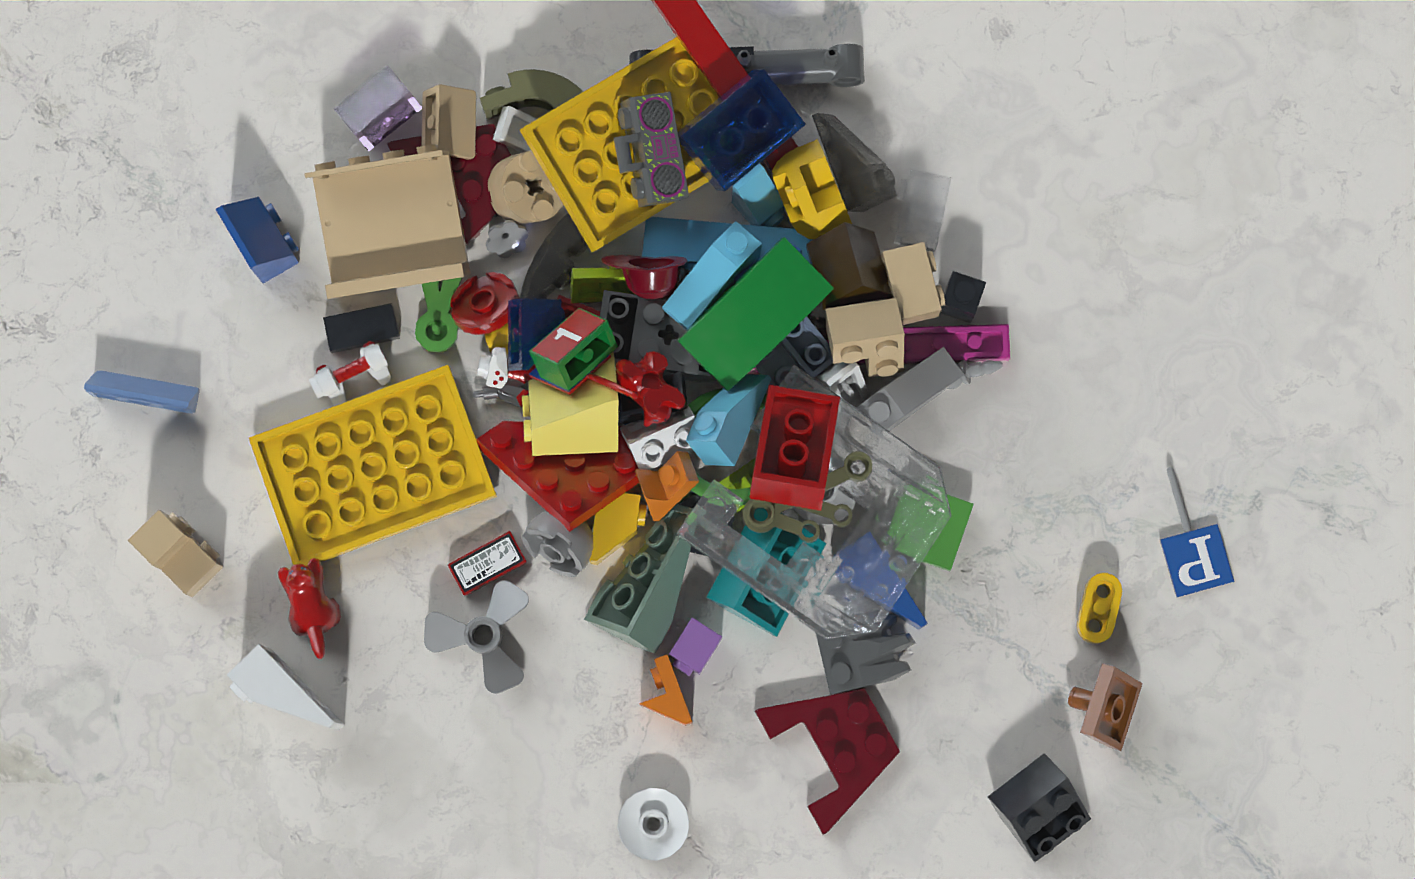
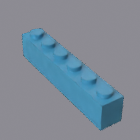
[642,217,813,271]

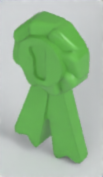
[415,277,463,352]

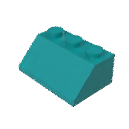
[707,509,827,637]

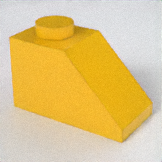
[589,493,647,565]

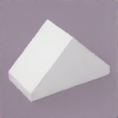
[814,362,871,421]

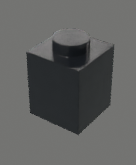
[940,271,986,323]

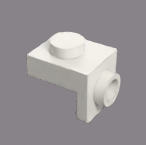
[493,106,537,153]

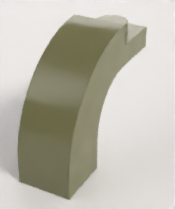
[480,69,583,120]

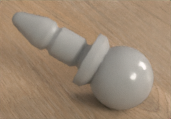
[947,360,1003,389]

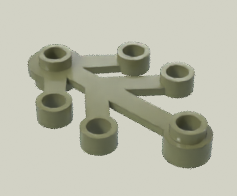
[743,451,872,543]

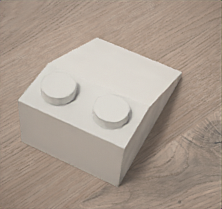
[227,644,344,730]

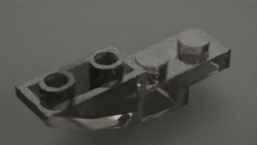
[518,213,588,316]

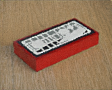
[447,531,527,596]

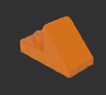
[635,451,699,522]
[639,654,692,726]

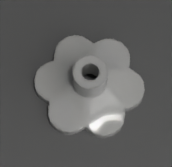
[486,220,528,258]

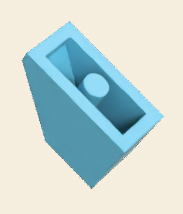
[731,163,785,227]

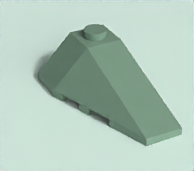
[584,504,700,654]

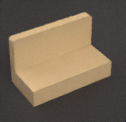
[422,84,476,159]

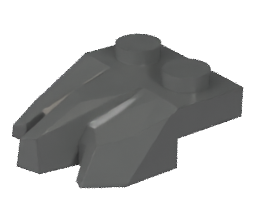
[814,610,916,695]

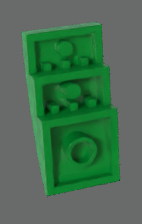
[677,237,834,391]

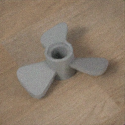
[424,580,529,694]

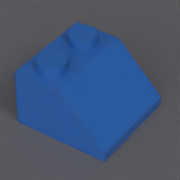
[215,197,299,284]

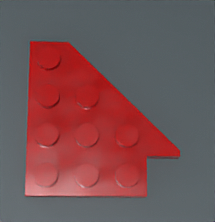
[476,421,639,532]

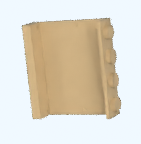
[304,144,471,299]

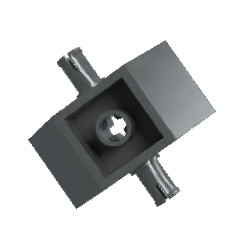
[600,268,716,382]

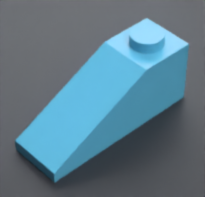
[662,221,762,330]
[686,374,771,466]

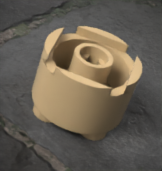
[488,151,563,224]

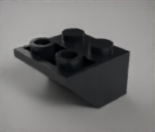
[988,753,1091,862]

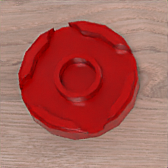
[450,272,520,335]

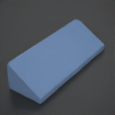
[84,371,200,414]

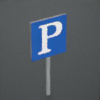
[1160,467,1234,598]

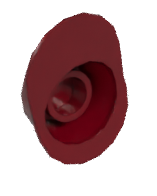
[601,255,687,299]

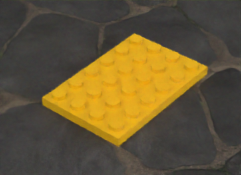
[520,37,757,252]
[249,365,497,566]

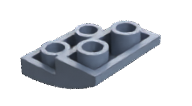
[754,316,833,390]

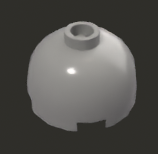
[521,511,593,577]

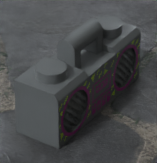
[614,92,689,207]

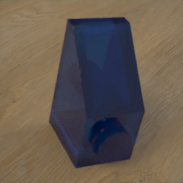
[508,298,565,371]

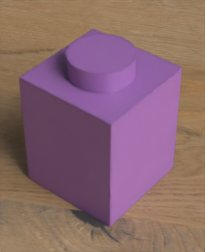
[669,618,722,676]

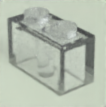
[890,169,952,252]

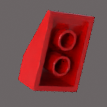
[750,385,840,511]

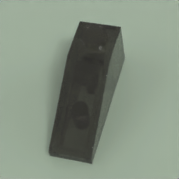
[812,113,898,212]

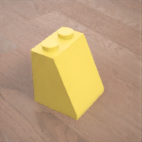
[522,352,619,456]

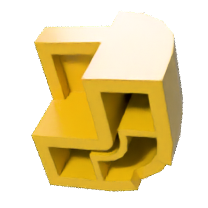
[772,139,852,240]

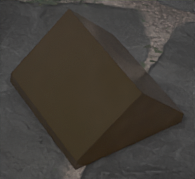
[806,222,891,310]

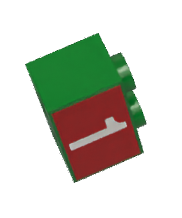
[529,308,618,391]

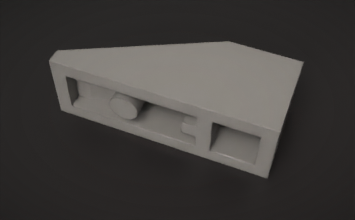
[855,347,965,438]

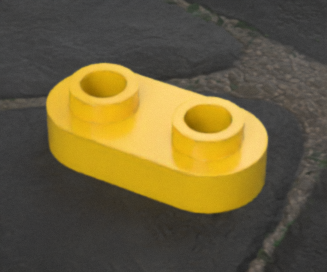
[1077,573,1122,644]

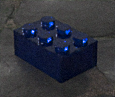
[678,68,806,191]

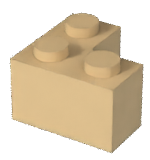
[881,242,945,325]
[826,298,904,377]
[127,510,223,598]

